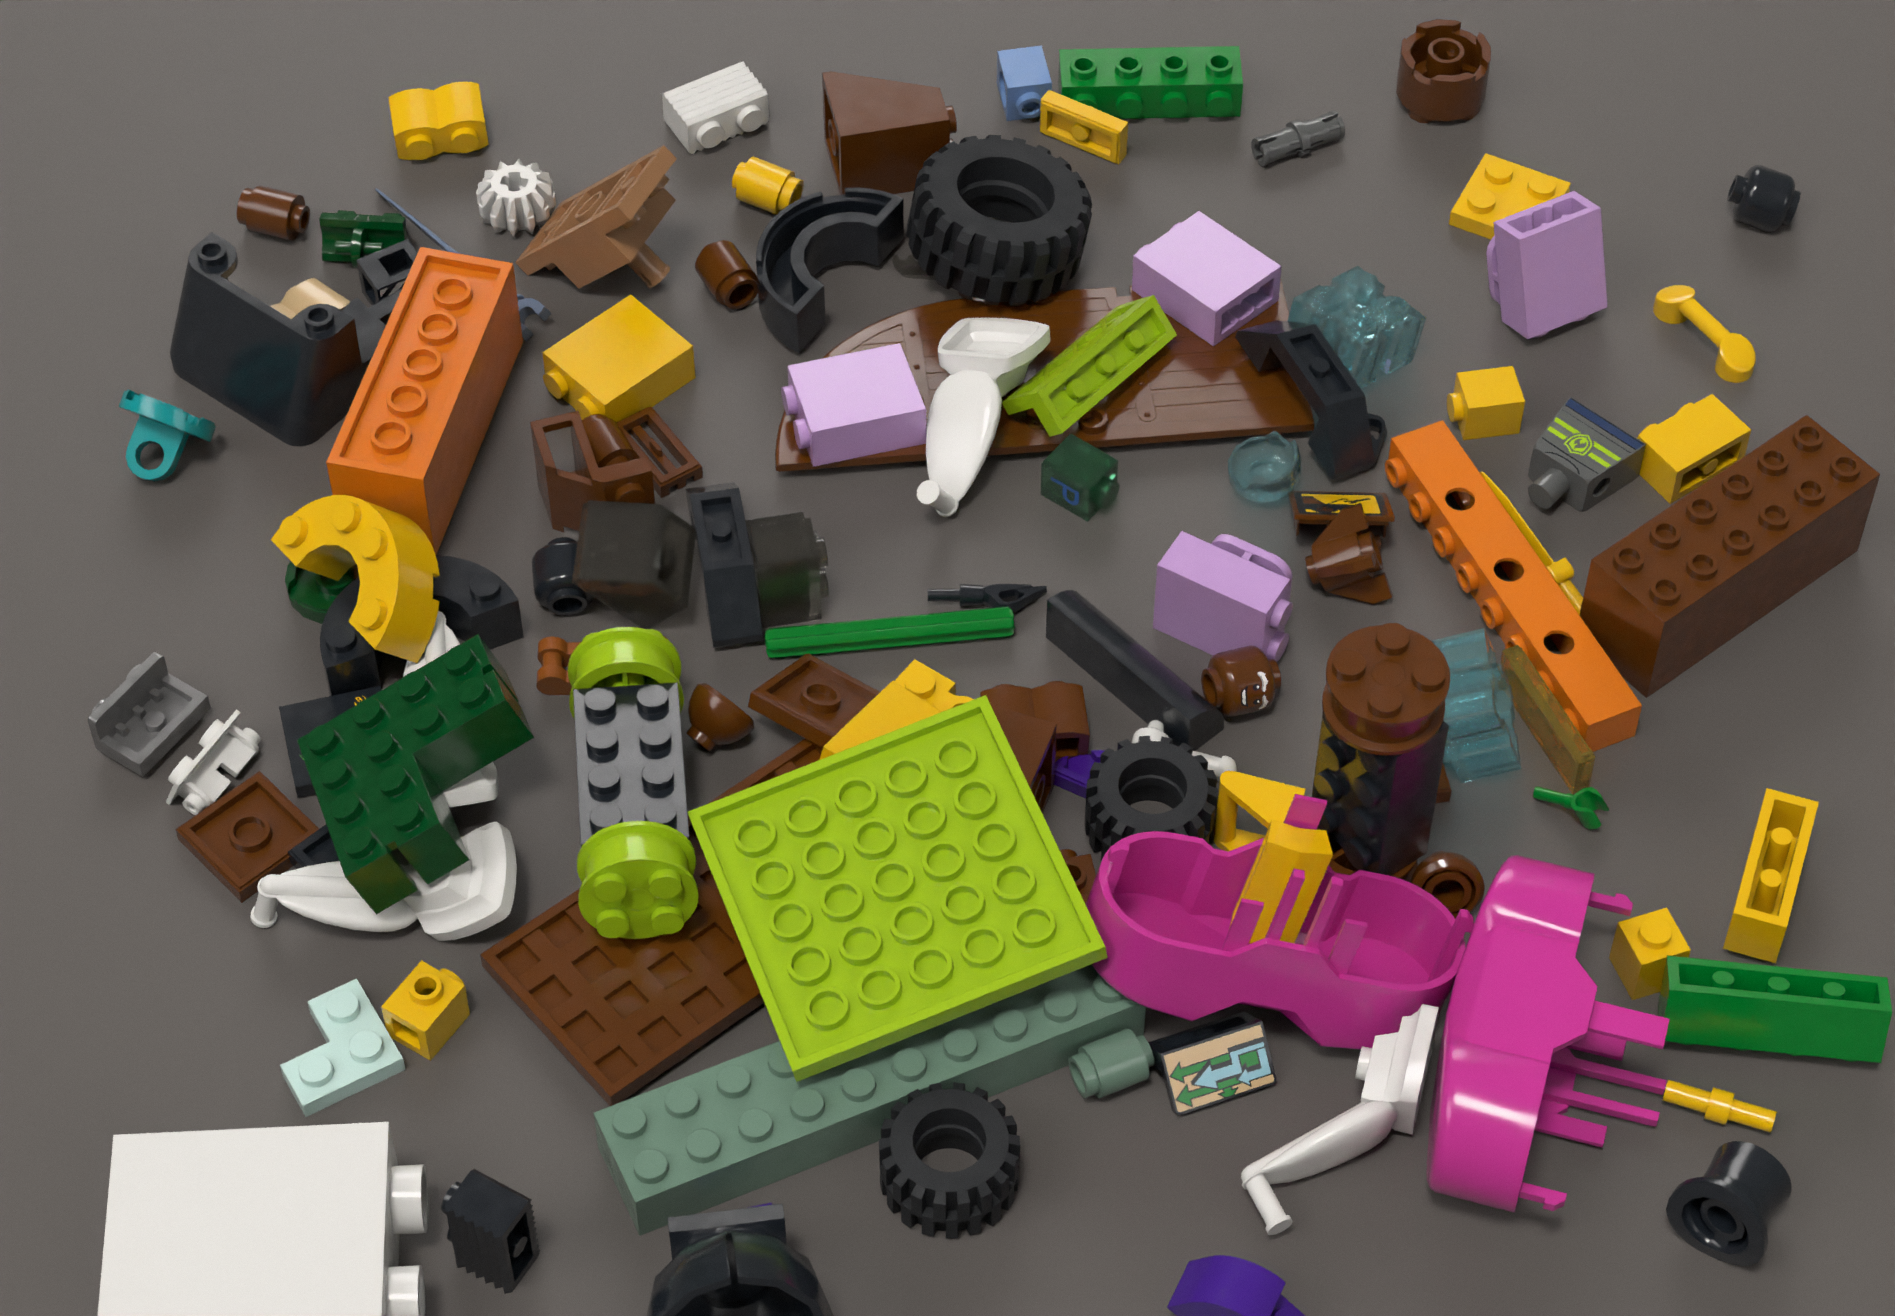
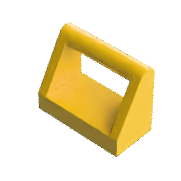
[1214,771,1306,851]

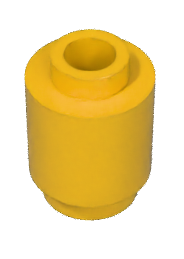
[732,156,804,215]

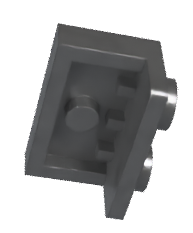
[88,652,211,777]

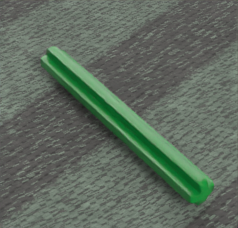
[765,607,1015,658]

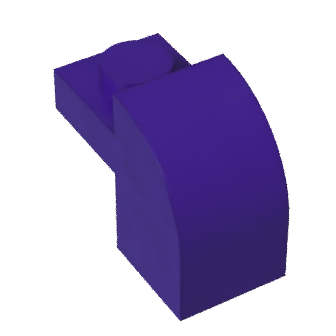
[1167,1255,1305,1316]

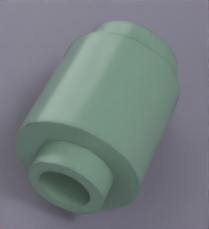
[1068,1028,1154,1098]

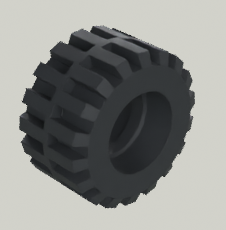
[1084,736,1219,860]
[879,1082,1020,1239]

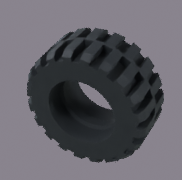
[906,135,1092,306]

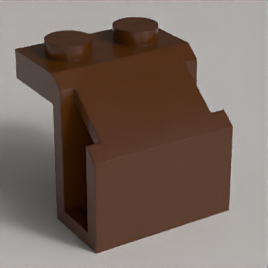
[530,411,658,546]

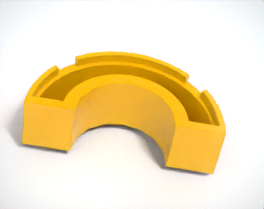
[271,495,440,663]

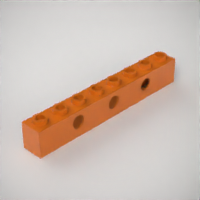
[1385,420,1642,756]

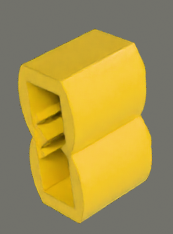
[388,82,489,160]

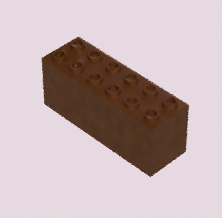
[1579,415,1880,698]

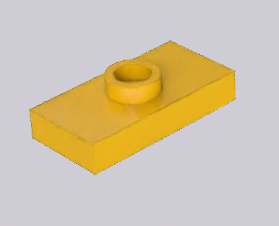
[1040,90,1128,165]

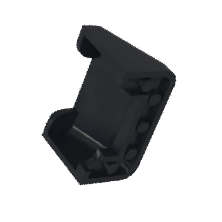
[170,232,364,447]

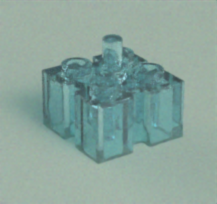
[1287,266,1427,389]
[1432,628,1522,783]

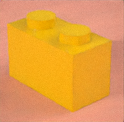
[1637,394,1751,504]

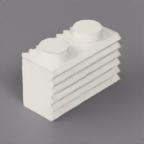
[662,61,769,155]

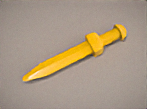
[1480,471,1583,615]

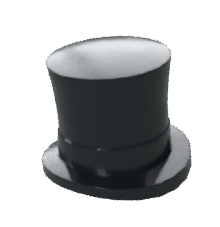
[1666,1141,1792,1266]

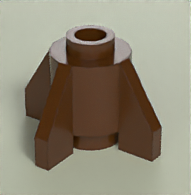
[1305,503,1393,604]

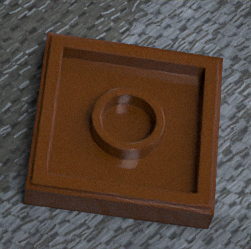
[748,653,880,748]
[176,771,319,903]

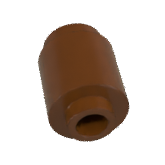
[237,185,310,240]
[695,240,758,309]
[582,414,638,468]

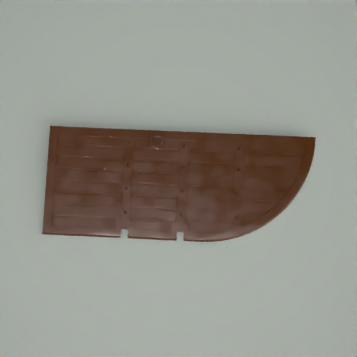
[775,277,1315,472]

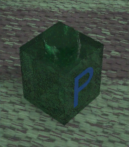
[1040,433,1120,522]

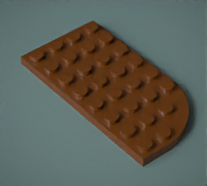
[480,739,823,1106]

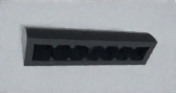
[1046,590,1224,751]

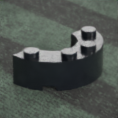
[756,188,904,353]
[320,555,524,696]

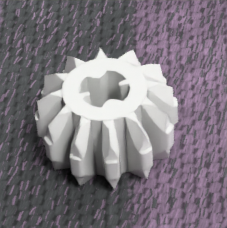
[476,159,556,237]

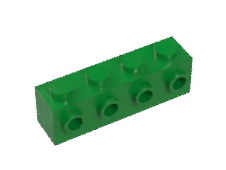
[1058,46,1243,119]
[1658,955,1892,1063]

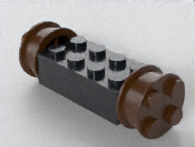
[1312,623,1450,882]

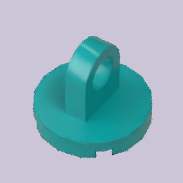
[118,389,217,482]

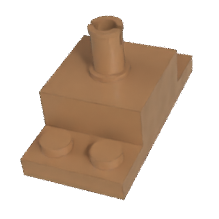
[515,145,677,289]

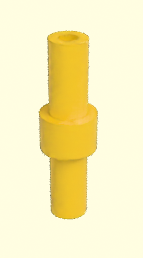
[1662,1079,1777,1133]

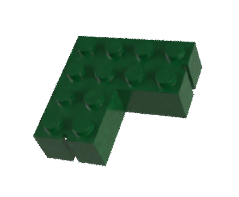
[297,634,534,915]

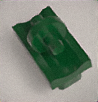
[319,210,407,269]

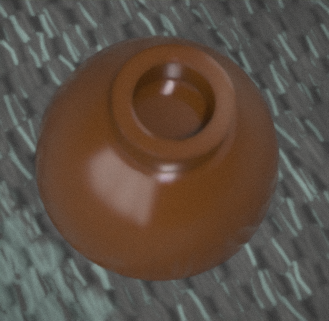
[686,683,755,752]
[1410,851,1485,919]

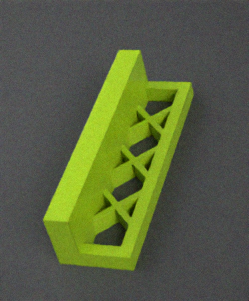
[1002,295,1177,437]

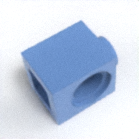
[997,45,1052,121]

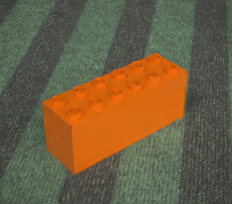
[326,247,523,555]

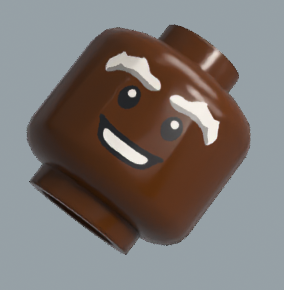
[1201,645,1281,717]

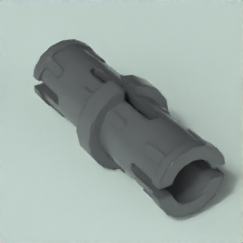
[1251,110,1345,167]

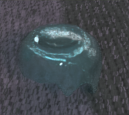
[1227,431,1302,503]

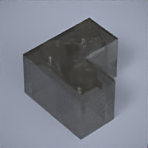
[745,512,829,628]

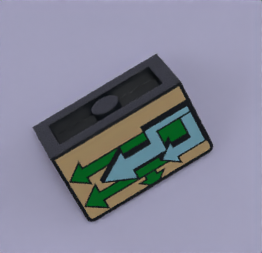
[1148,1011,1277,1115]

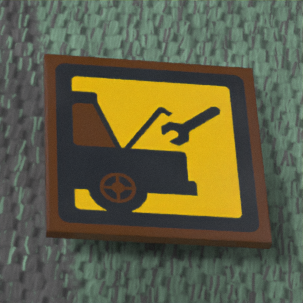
[1288,491,1395,538]

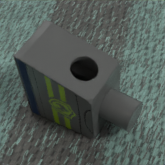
[1528,397,1646,511]

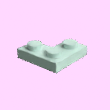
[280,978,406,1117]

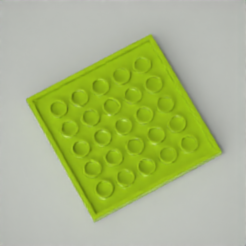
[687,695,1108,1082]

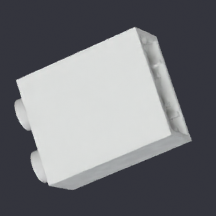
[98,1122,428,1316]

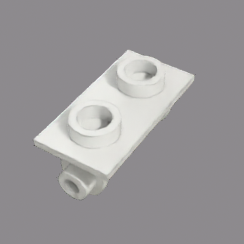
[166,709,261,815]

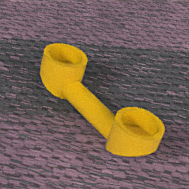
[1653,285,1756,383]

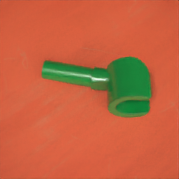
[1533,786,1609,829]

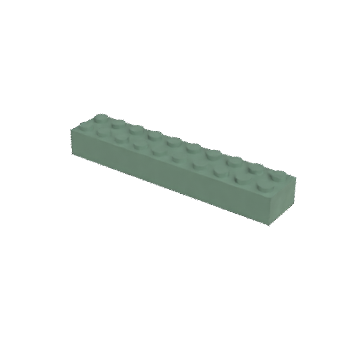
[593,964,1146,1236]

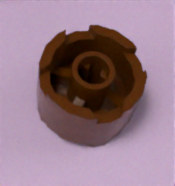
[1396,19,1491,123]

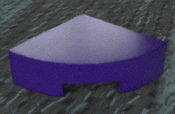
[1054,750,1104,799]

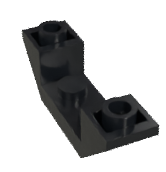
[1235,320,1375,480]
[685,482,763,648]

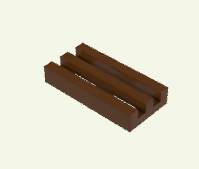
[617,406,703,498]

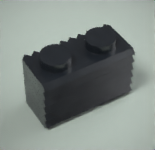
[441,1169,540,1294]

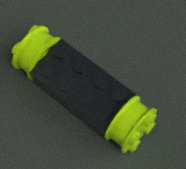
[568,627,699,939]

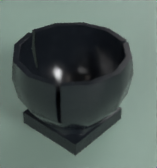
[647,1204,834,1316]

